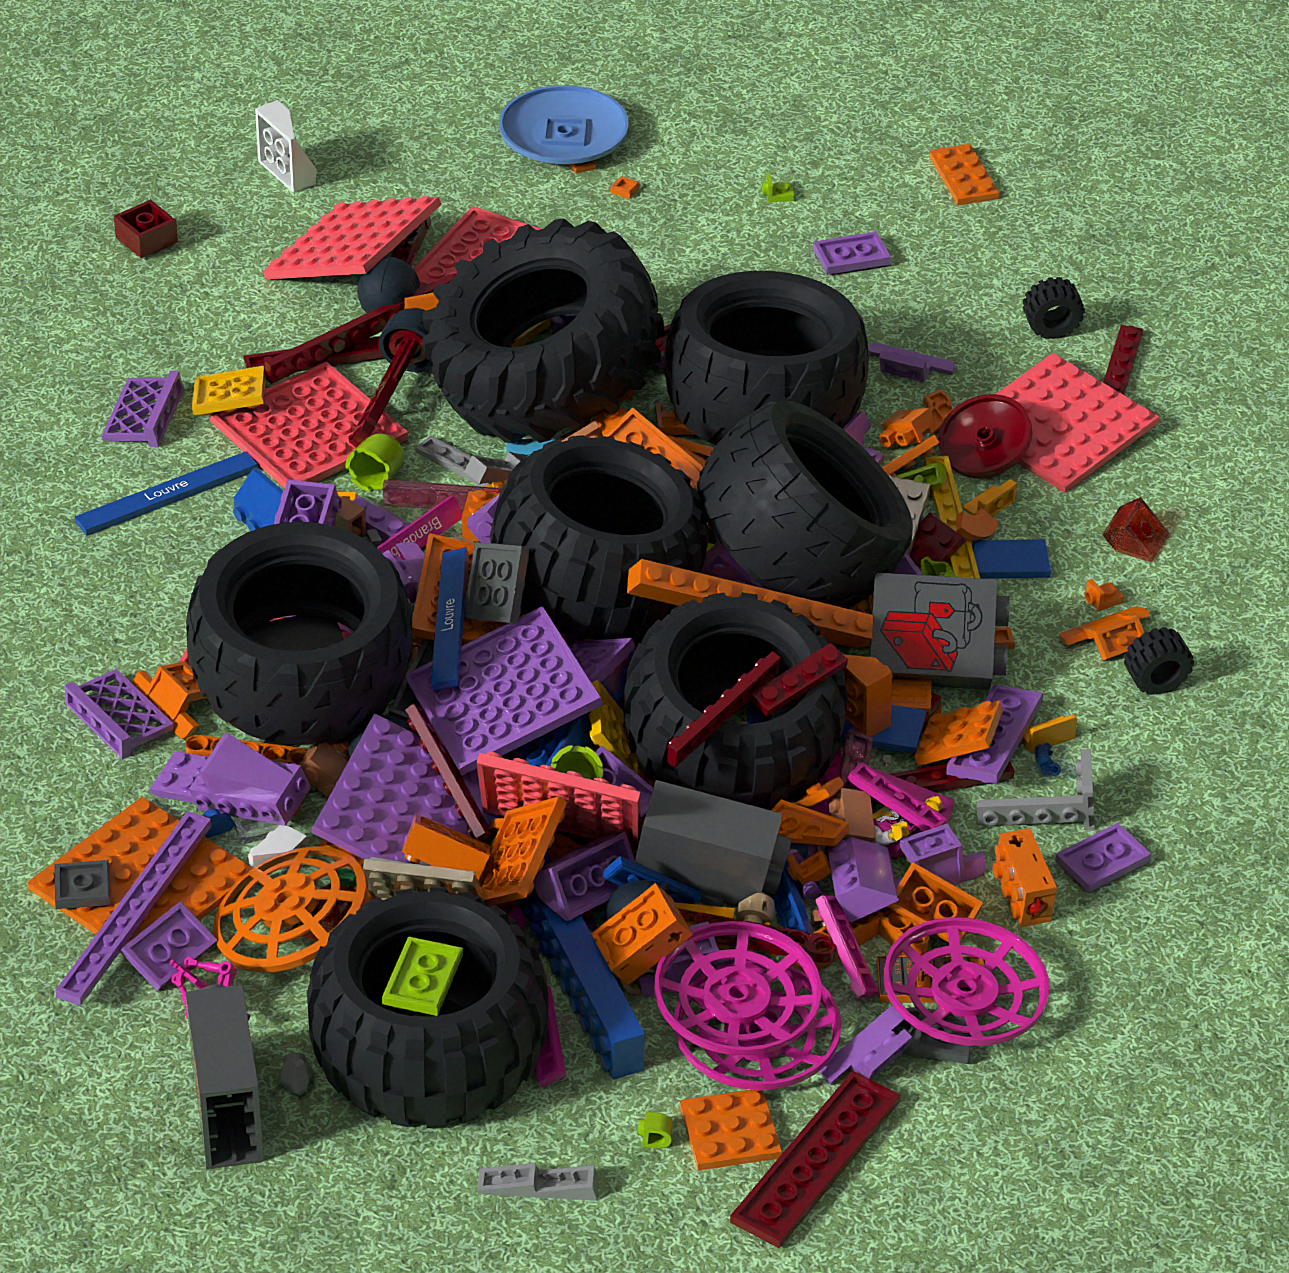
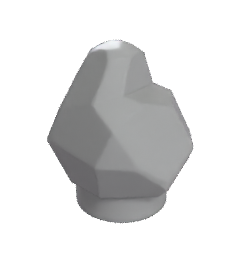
[279,1053,314,1095]

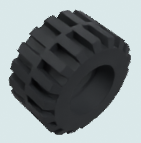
[1023,277,1085,339]
[1124,627,1194,695]

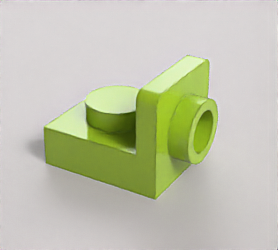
[762,174,794,203]

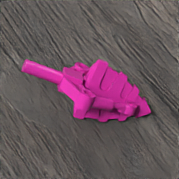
[169,957,250,1021]

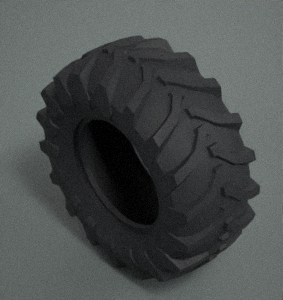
[422,218,665,443]

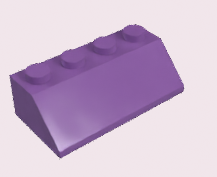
[533,832,636,921]
[828,837,899,923]

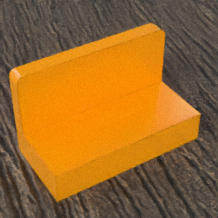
[963,479,1017,516]
[1021,714,1077,753]

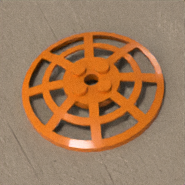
[213,846,369,973]

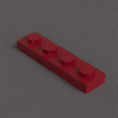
[750,643,848,717]

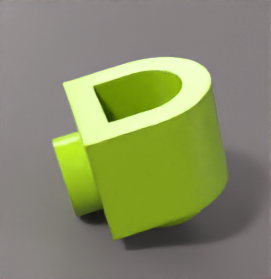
[637,1111,673,1148]

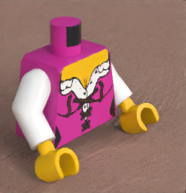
[872,796,943,858]

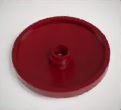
[938,394,1033,478]

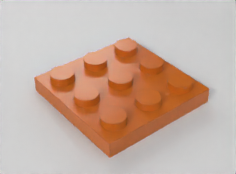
[914,700,1004,766]
[679,1090,782,1171]

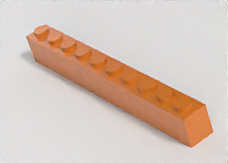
[627,559,873,648]

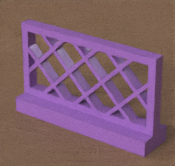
[102,371,184,448]
[64,669,174,759]

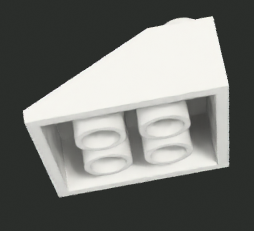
[255,100,317,193]

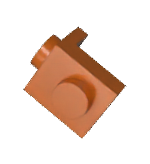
[787,850,831,885]

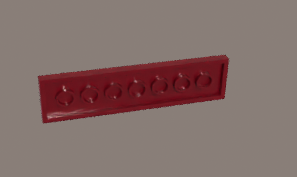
[730,1071,901,1248]

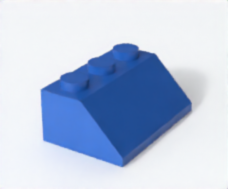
[233,467,284,531]

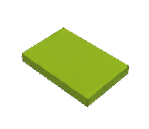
[382,937,463,1016]

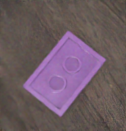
[813,231,891,275]
[1055,823,1151,893]
[120,902,217,991]

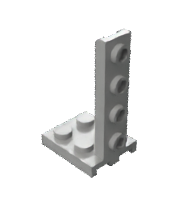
[977,749,1095,830]

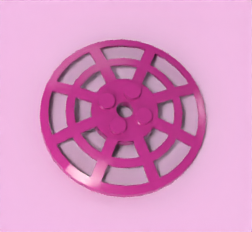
[883,917,1050,1046]
[654,921,822,1055]
[674,960,842,1090]

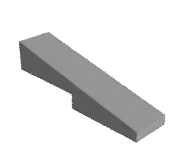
[464,452,529,484]
[477,1163,599,1201]

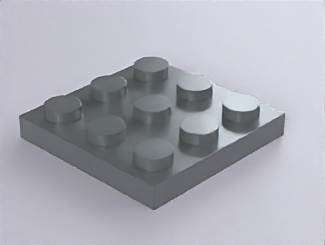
[464,542,530,624]

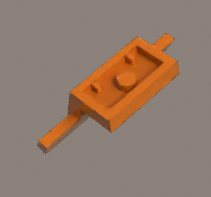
[1059,606,1150,661]
[132,661,208,740]

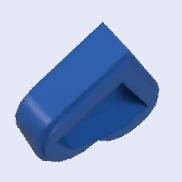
[203,808,234,838]

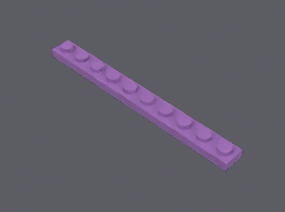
[55,811,211,1006]

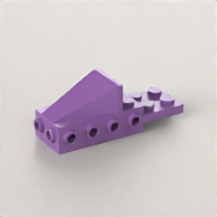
[274,480,342,617]
[150,733,311,826]

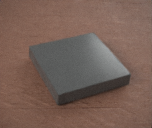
[54,860,110,909]

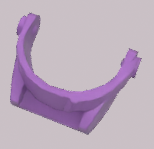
[786,849,823,899]

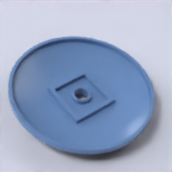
[499,85,629,164]

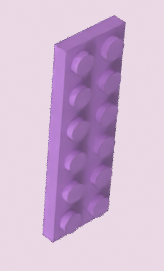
[947,684,1043,784]

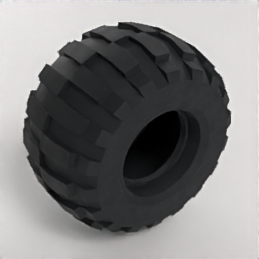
[490,435,708,641]
[622,592,848,811]
[307,887,548,1128]

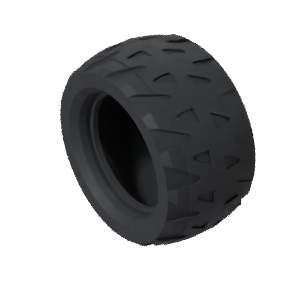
[664,271,869,445]
[697,400,913,609]
[186,522,412,745]

